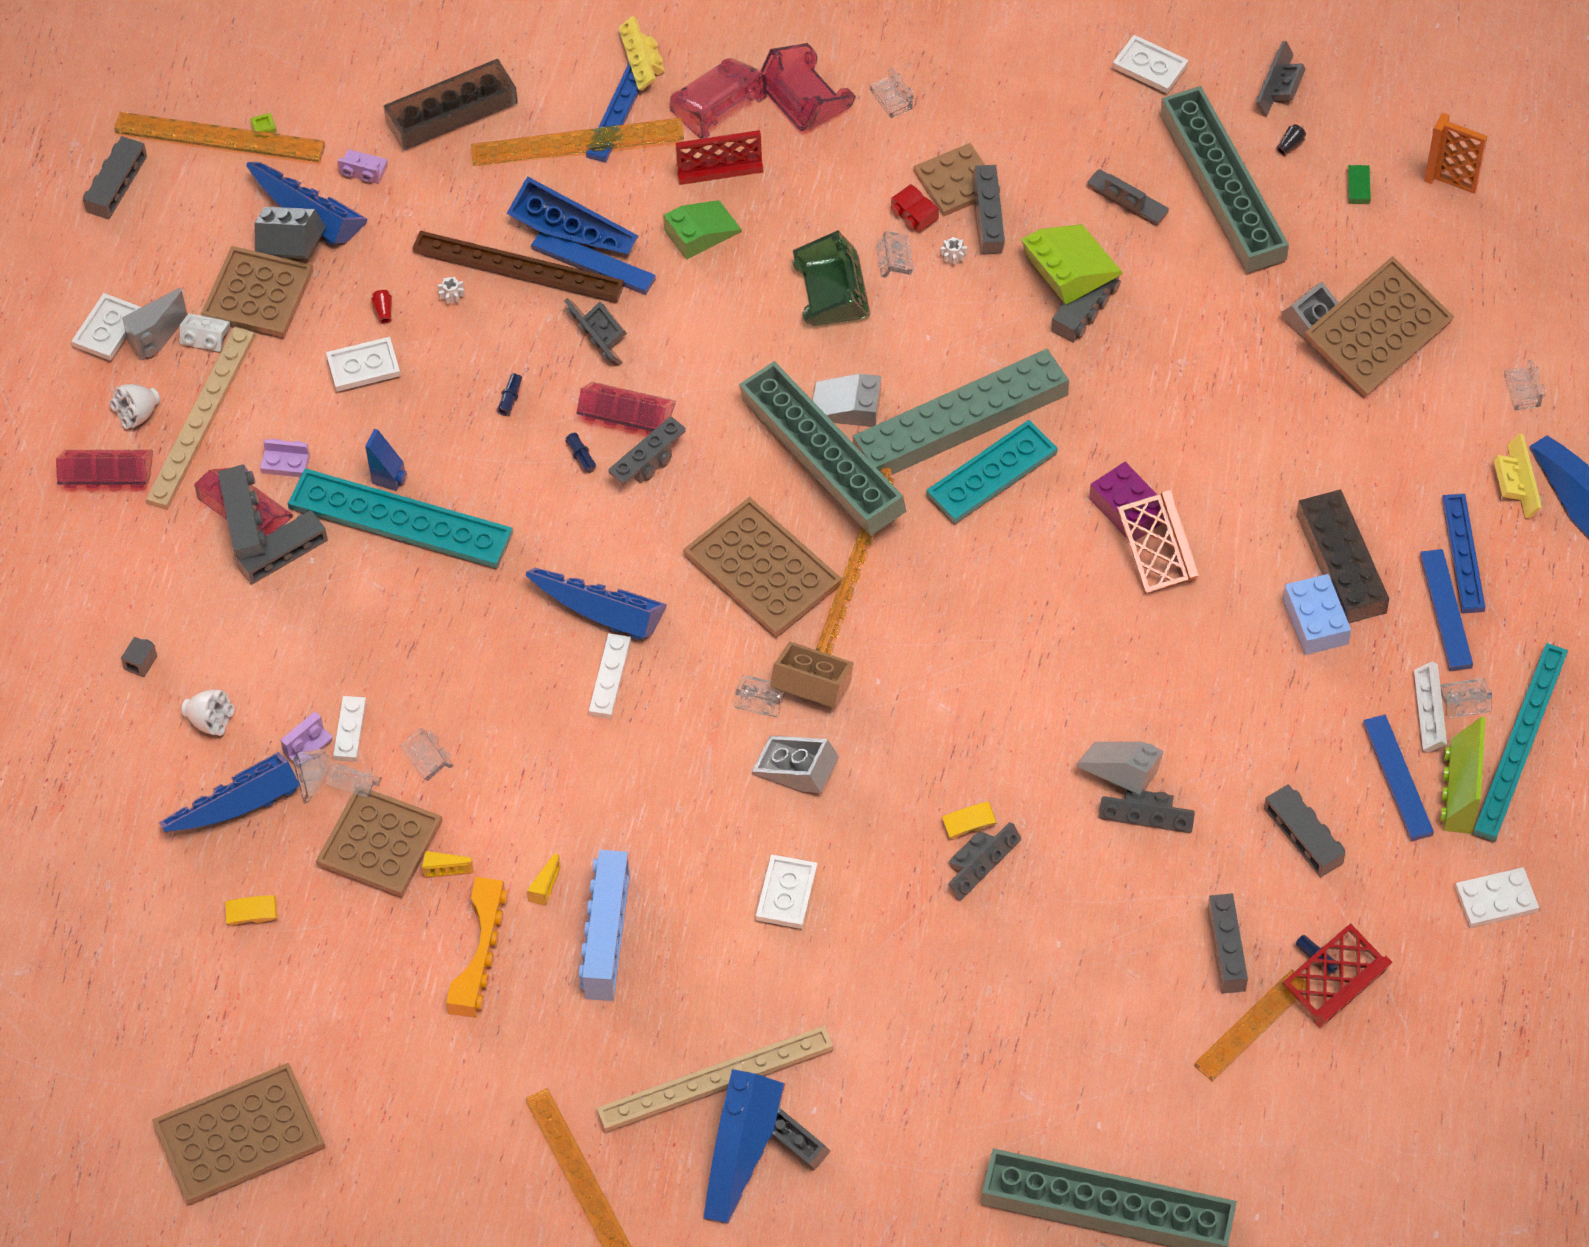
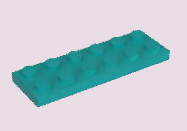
[926,420,1058,524]

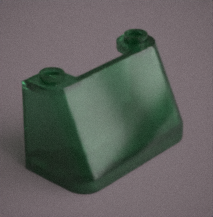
[792,230,870,326]

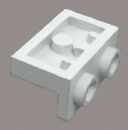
[179,313,230,352]

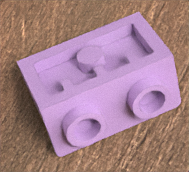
[337,149,388,184]
[260,439,310,477]
[280,711,333,767]

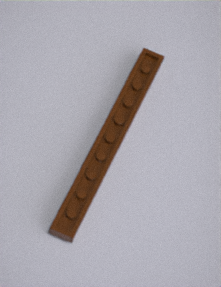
[413,230,624,302]

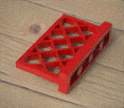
[675,130,764,185]
[1282,923,1393,1029]

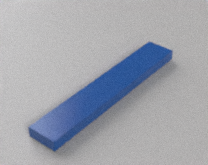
[586,62,640,163]
[531,232,656,295]
[1442,494,1486,613]
[1420,549,1473,671]
[1363,714,1434,841]

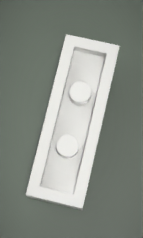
[333,696,367,762]

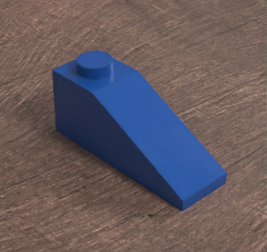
[365,429,407,491]

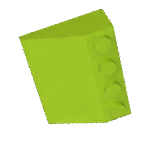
[1021,224,1123,305]
[1440,717,1486,834]

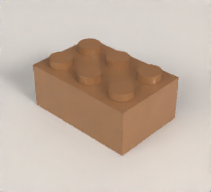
[770,641,854,708]

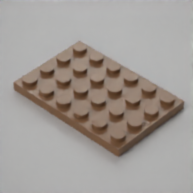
[1303,256,1454,397]
[683,497,842,637]
[152,1063,325,1205]

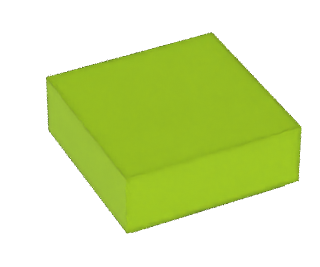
[250,113,277,138]

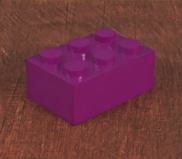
[1089,461,1164,541]

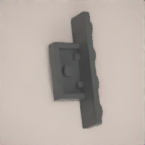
[1256,41,1306,116]
[1087,169,1169,224]
[564,298,627,365]
[608,417,686,484]
[1099,789,1195,833]
[948,822,1021,901]

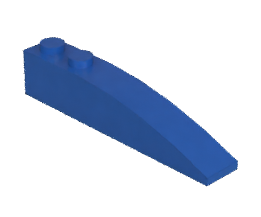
[246,162,368,245]
[506,176,639,255]
[1529,435,1589,539]
[526,567,667,639]
[159,752,300,832]
[704,1069,785,1223]

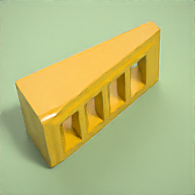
[422,851,474,877]
[527,853,561,906]

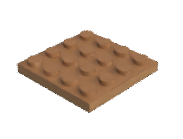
[201,246,313,338]
[316,785,443,897]

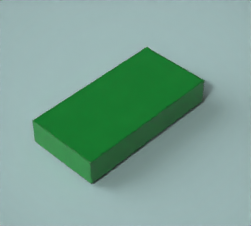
[1348,165,1371,204]

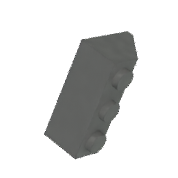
[255,207,326,259]

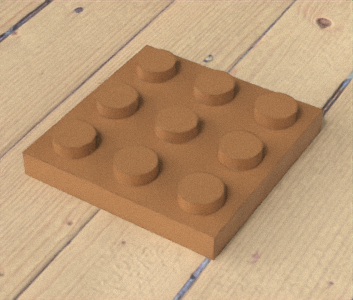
[914,143,1000,217]

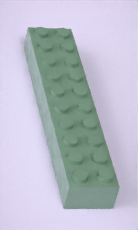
[1161,86,1289,273]
[853,349,1069,477]
[739,361,907,536]
[981,1148,1237,1247]

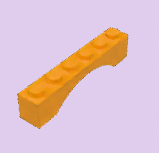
[446,877,508,1018]

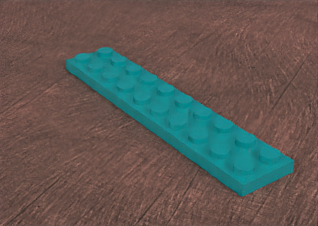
[288,468,513,568]

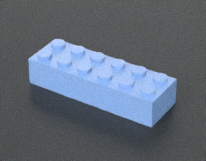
[579,850,630,1001]

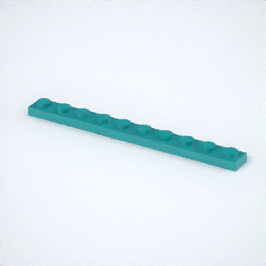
[1473,643,1568,842]

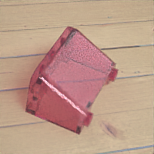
[758,43,856,131]
[670,58,767,139]

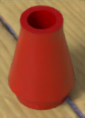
[371,290,392,324]

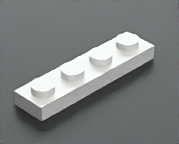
[589,633,631,719]
[1414,661,1447,753]

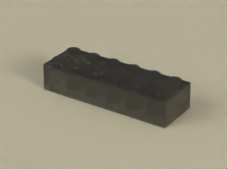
[383,58,518,151]
[1296,489,1389,623]

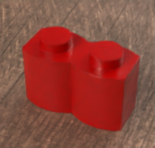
[891,184,939,232]

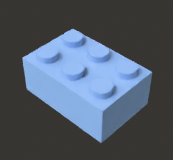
[1283,574,1351,655]

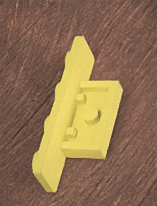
[619,16,665,91]
[1494,433,1542,519]

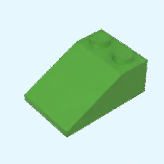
[663,200,742,260]

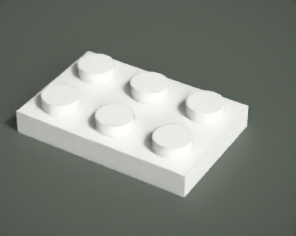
[1112,35,1189,94]
[71,293,141,361]
[326,337,401,392]
[756,854,817,929]
[1455,867,1539,928]

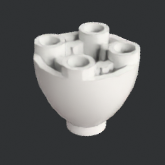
[110,384,160,429]
[182,689,235,736]

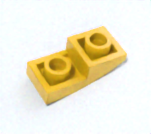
[942,801,997,840]
[225,895,277,926]

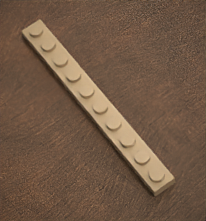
[146,327,255,510]
[597,1026,833,1132]

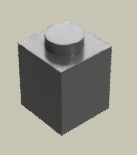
[121,637,157,677]

